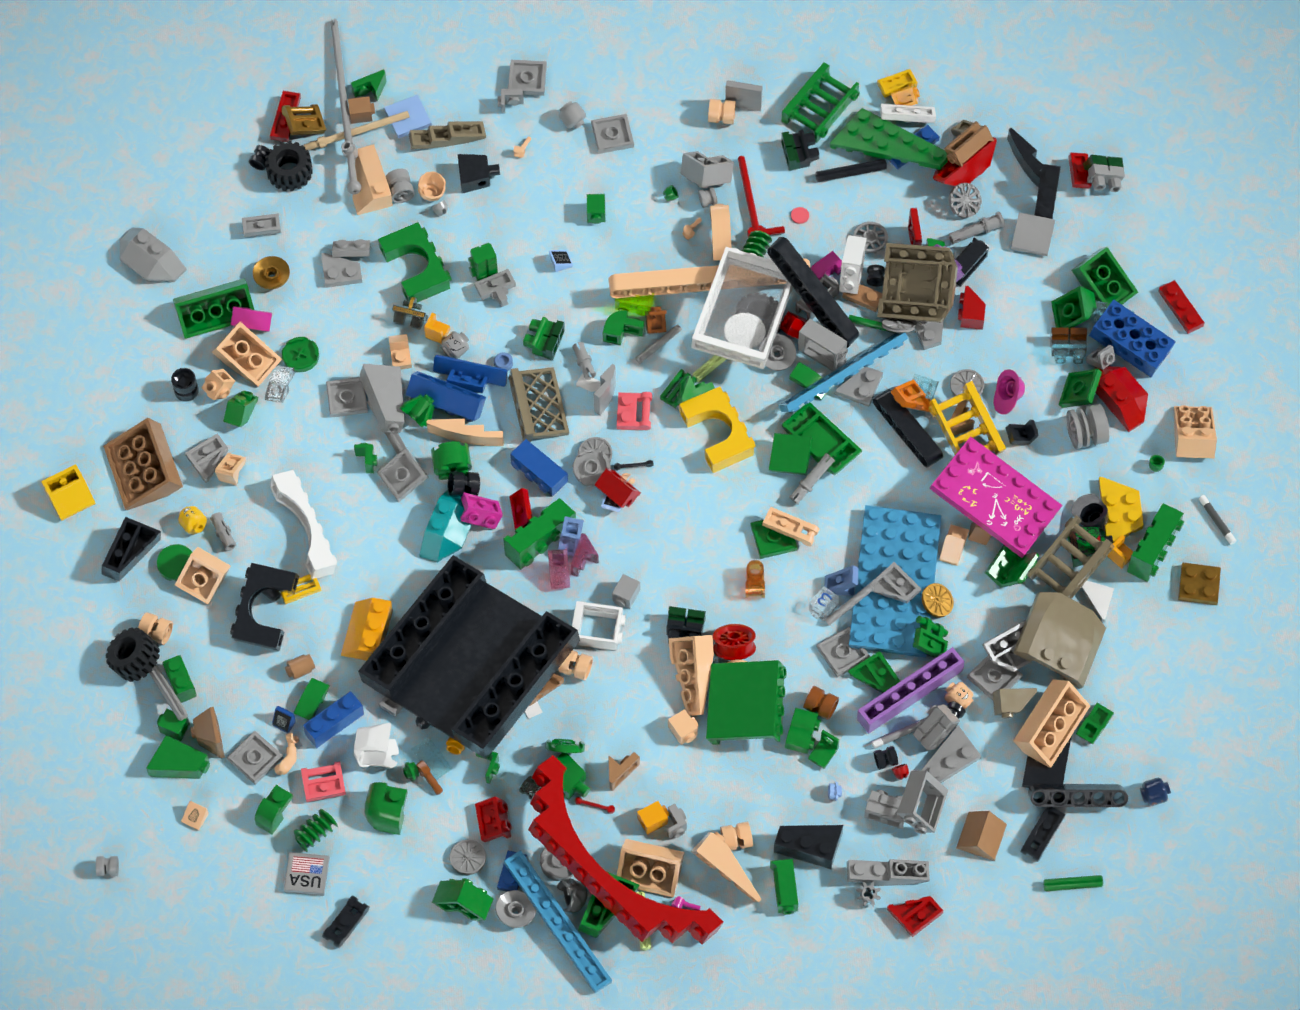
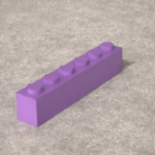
[857,647,965,734]

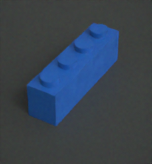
[405,371,486,422]

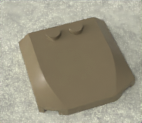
[877,243,958,323]
[1013,592,1106,689]

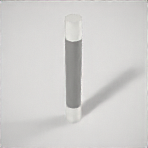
[871,719,925,749]

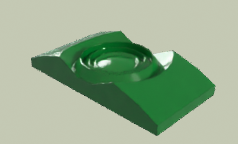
[782,403,862,475]

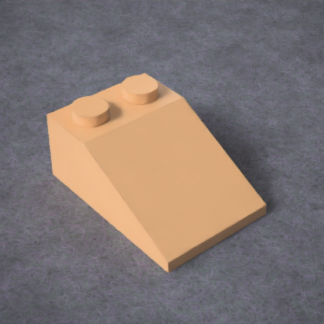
[212,322,282,387]

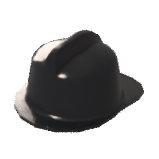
[1072,494,1108,531]

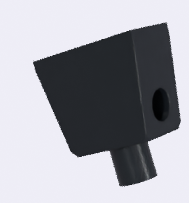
[457,154,500,193]

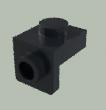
[1005,420,1038,445]

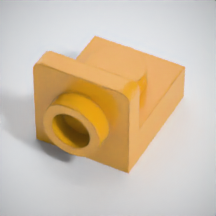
[891,82,920,106]

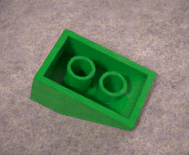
[1071,247,1138,310]

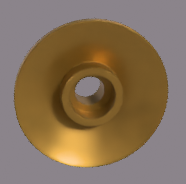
[253,256,290,289]

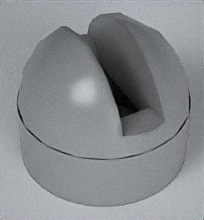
[432,200,448,216]

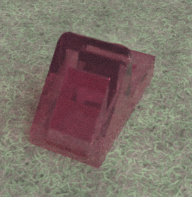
[570,533,599,576]
[548,549,570,589]

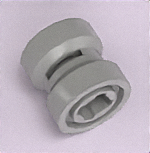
[96,856,119,876]

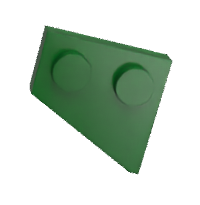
[848,651,901,693]

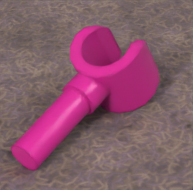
[671,896,701,910]

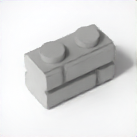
[913,704,960,750]
[864,790,905,829]

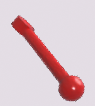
[575,797,615,814]

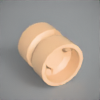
[708,99,736,125]
[138,612,173,645]
[559,650,593,681]
[720,821,753,851]

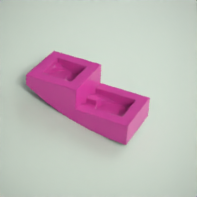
[230,306,272,332]

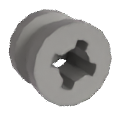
[698,187,717,208]

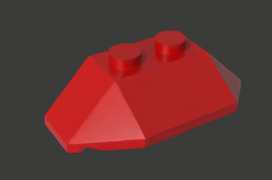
[933,137,997,188]
[1094,366,1148,432]

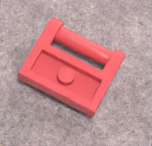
[617,392,652,430]
[301,761,346,802]

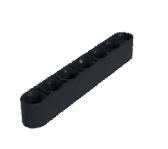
[767,237,859,348]

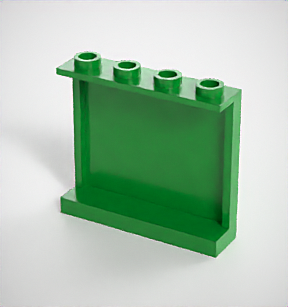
[706,660,787,745]

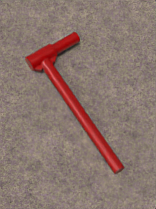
[738,156,785,238]

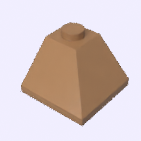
[190,707,225,758]

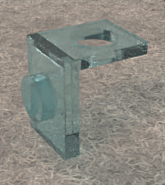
[912,374,939,399]

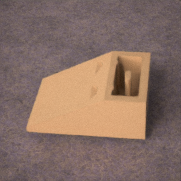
[1174,405,1217,458]

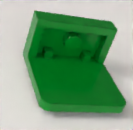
[985,545,1039,588]

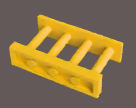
[928,381,1006,455]

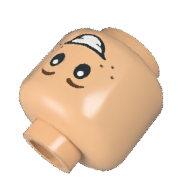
[944,682,974,709]

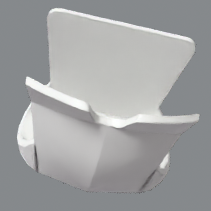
[354,723,399,769]

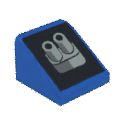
[272,706,296,733]

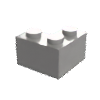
[680,151,734,188]

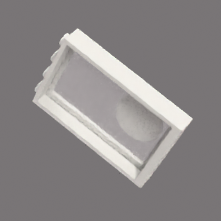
[691,247,793,369]

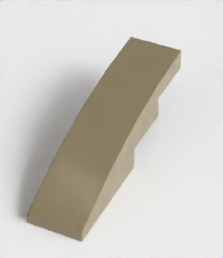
[408,121,486,149]

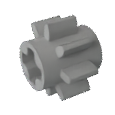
[856,882,881,906]

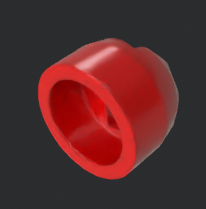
[892,764,909,780]

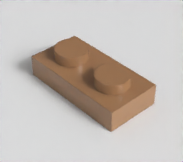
[842,284,882,312]

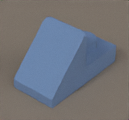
[824,565,858,596]

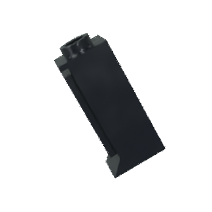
[955,238,989,287]

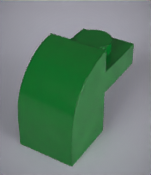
[602,310,644,345]
[255,785,293,835]

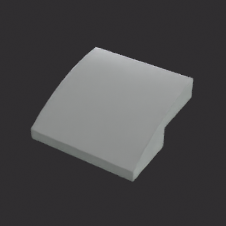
[1011,212,1055,256]
[594,364,616,415]

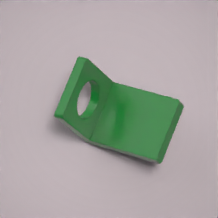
[808,730,840,769]
[476,752,500,784]

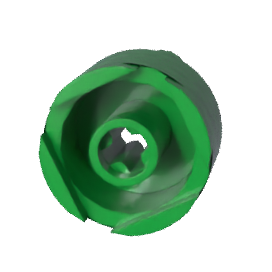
[431,441,472,480]

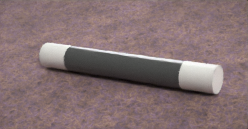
[1198,495,1237,545]

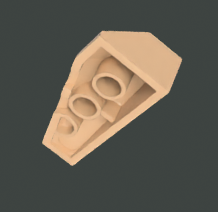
[353,144,393,215]
[669,635,714,716]
[691,832,761,902]

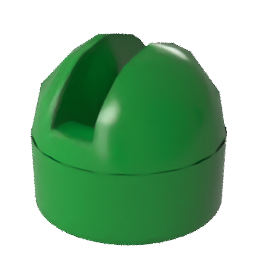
[663,185,679,201]
[1149,455,1165,472]

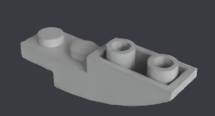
[847,859,930,886]

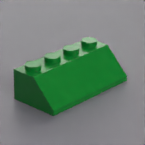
[173,278,254,339]

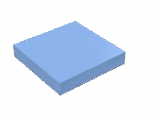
[384,95,432,139]

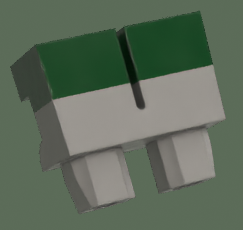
[1083,154,1125,192]

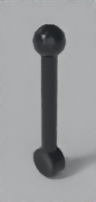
[614,460,654,470]

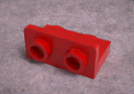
[475,796,512,842]

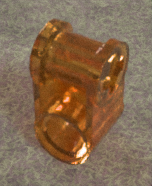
[745,560,765,598]

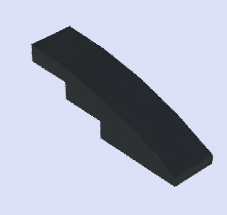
[1007,128,1042,188]

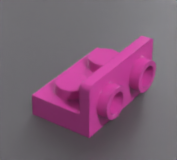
[461,493,503,529]

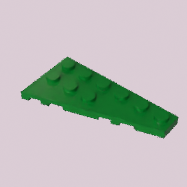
[829,108,949,170]

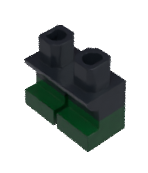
[781,129,819,171]
[666,606,706,644]

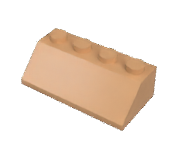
[1013,679,1090,768]

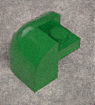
[364,782,408,835]

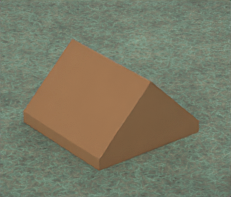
[956,811,1007,861]

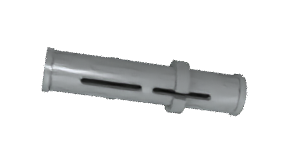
[789,453,835,504]

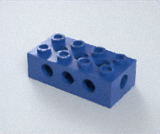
[1089,299,1176,377]

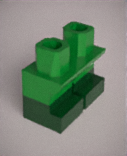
[523,317,565,360]

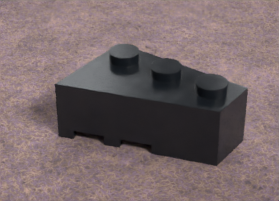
[101,517,161,581]
[774,825,843,869]

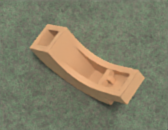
[710,204,731,261]

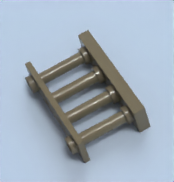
[1027,515,1114,599]

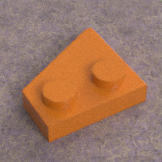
[891,379,931,412]

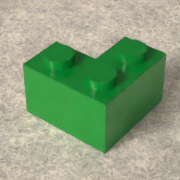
[432,878,494,921]

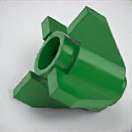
[400,394,435,427]

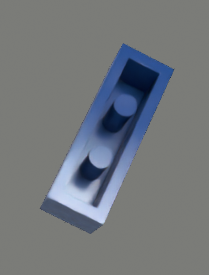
[510,439,568,497]
[303,691,364,748]

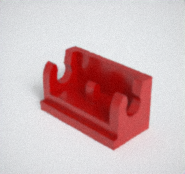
[594,468,641,508]

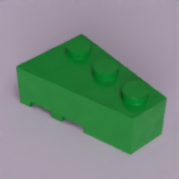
[578,871,640,938]

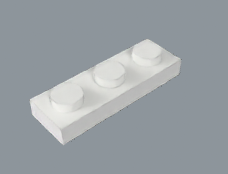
[880,104,936,124]

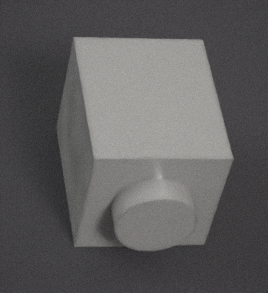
[612,574,640,609]

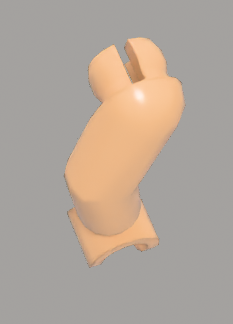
[274,732,299,775]

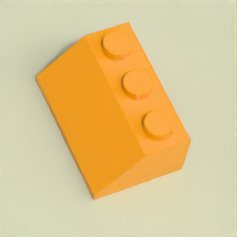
[341,597,393,661]

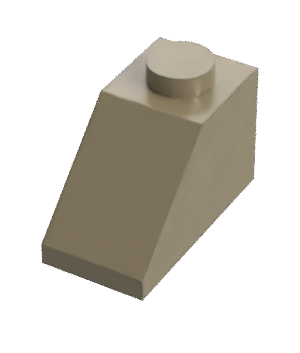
[993,688,1037,719]

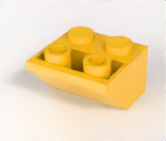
[41,464,96,521]

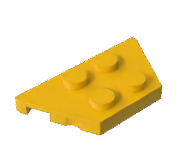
[1098,477,1144,542]

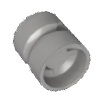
[385,169,415,203]

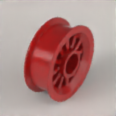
[713,624,756,660]

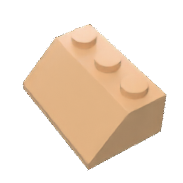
[617,839,684,898]

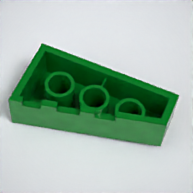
[503,498,576,570]
[1127,503,1185,582]

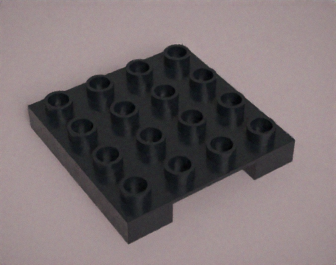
[358,555,580,759]

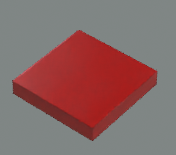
[908,208,922,246]

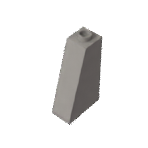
[360,364,404,433]

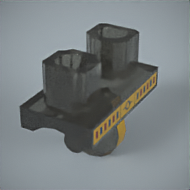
[392,297,428,330]

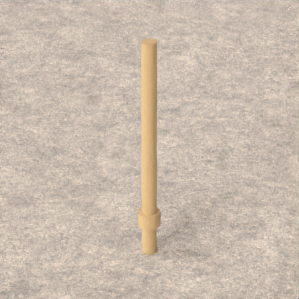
[304,111,410,151]

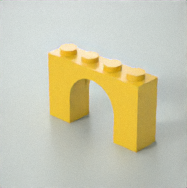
[679,386,756,473]

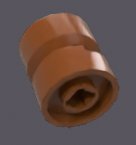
[803,686,839,720]

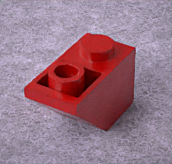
[958,286,986,330]

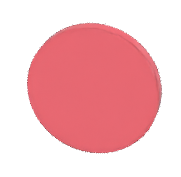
[791,207,809,224]

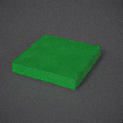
[1058,369,1102,408]
[769,433,813,475]
[750,520,798,559]

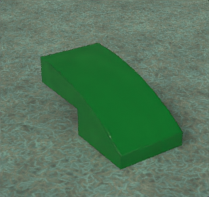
[789,362,830,400]
[294,678,330,720]
[1076,703,1114,745]

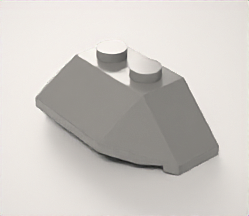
[120,227,187,282]
[982,620,1034,672]

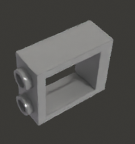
[798,319,848,371]
[897,771,948,834]

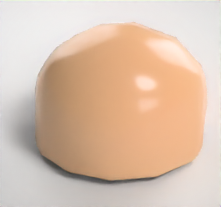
[418,171,446,201]

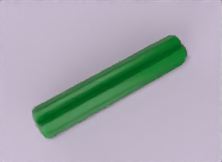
[1043,875,1103,891]

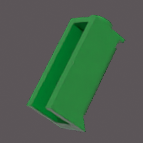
[770,859,798,915]

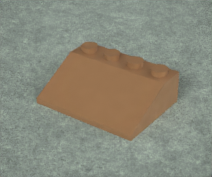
[103,418,183,510]

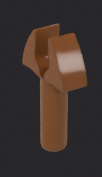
[416,760,443,795]

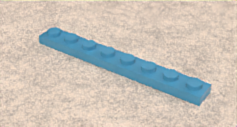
[778,332,908,413]
[504,850,612,993]

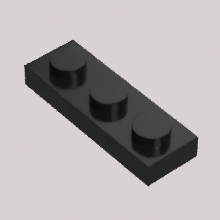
[1034,164,1061,219]

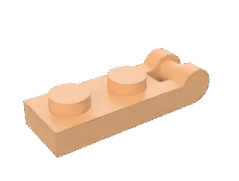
[762,507,820,546]

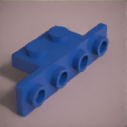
[433,355,508,394]

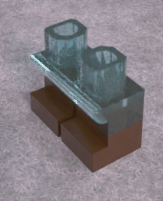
[1050,327,1087,364]

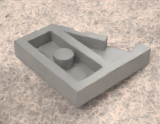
[321,253,363,288]
[911,320,944,350]
[835,367,883,407]
[185,433,228,483]
[871,562,921,603]

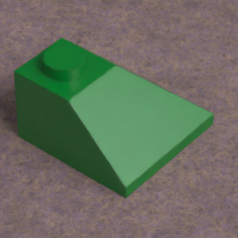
[1051,286,1097,329]

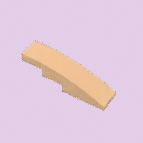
[427,419,504,446]

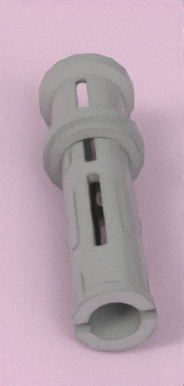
[948,212,1005,244]

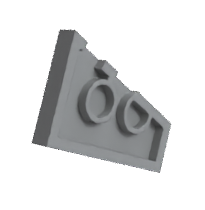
[921,725,981,783]

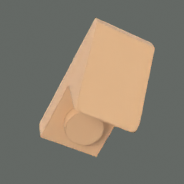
[388,334,412,369]
[215,453,246,485]
[939,524,969,566]

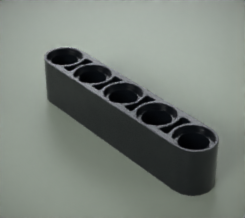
[872,389,943,468]
[1028,784,1128,807]

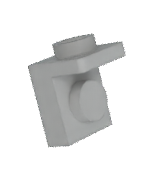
[498,89,524,113]

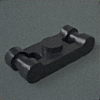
[322,895,370,948]

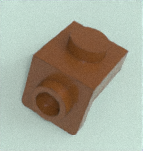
[645,306,667,334]

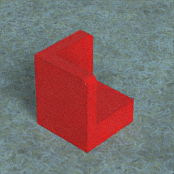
[780,311,808,339]

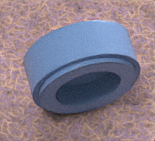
[494,352,513,371]

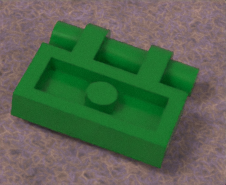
[913,616,948,658]

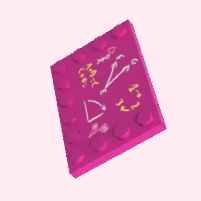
[929,436,1063,558]

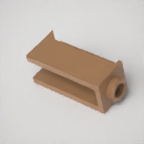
[944,121,994,167]

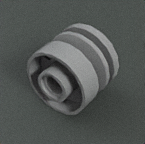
[1066,404,1109,449]

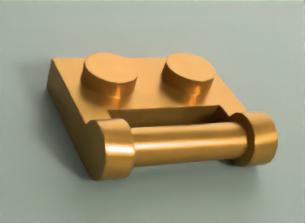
[282,104,326,135]

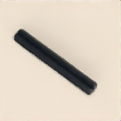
[815,159,887,182]

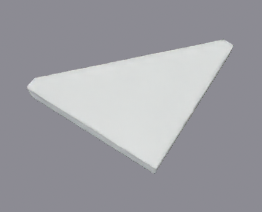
[1081,581,1114,622]

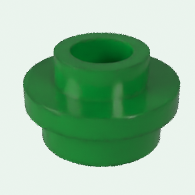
[403,762,419,781]

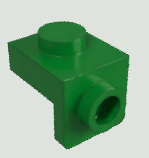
[354,443,378,473]

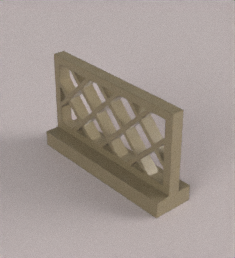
[508,367,569,442]

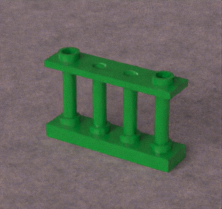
[781,62,860,143]

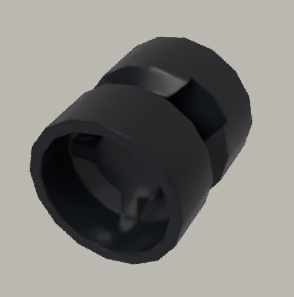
[171,368,199,402]
[447,471,480,496]

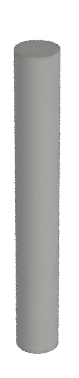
[635,324,682,364]
[825,583,875,625]

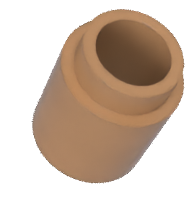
[285,654,315,680]

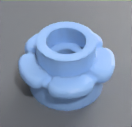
[828,781,842,801]

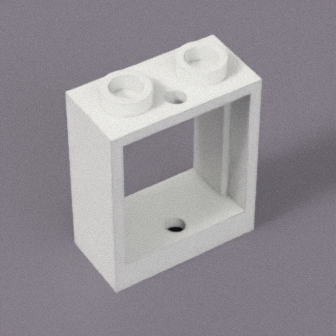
[839,235,867,294]
[572,601,626,651]

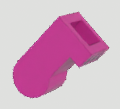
[811,251,842,280]

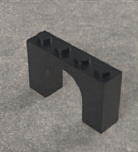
[230,563,299,651]

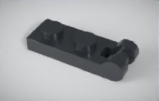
[1020,807,1066,862]

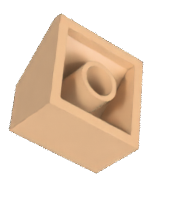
[175,547,231,604]

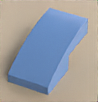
[557,516,584,557]

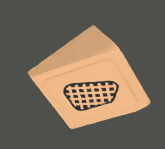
[181,801,209,830]

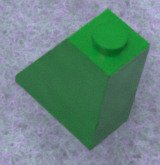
[146,735,210,779]

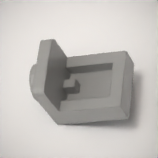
[1085,345,1116,370]
[667,804,687,839]

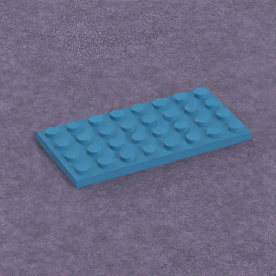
[849,505,942,658]

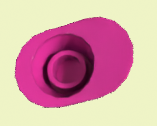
[993,369,1025,415]

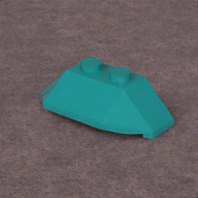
[419,490,472,563]

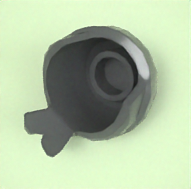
[557,878,588,913]

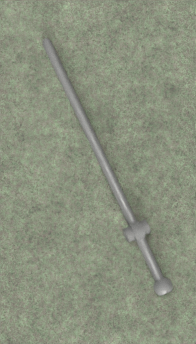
[331,18,361,195]

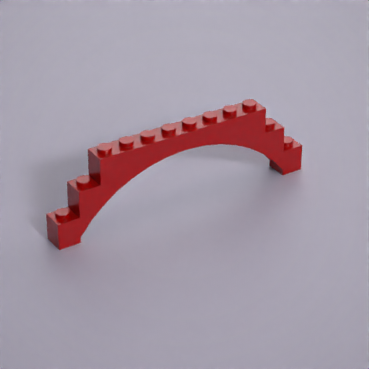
[528,755,724,945]

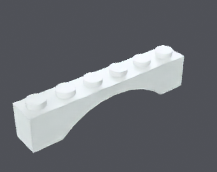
[270,470,337,580]

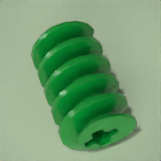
[742,231,772,258]
[294,809,338,852]

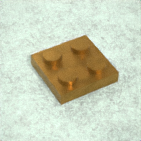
[1178,562,1221,605]

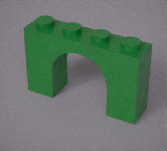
[378,222,452,304]

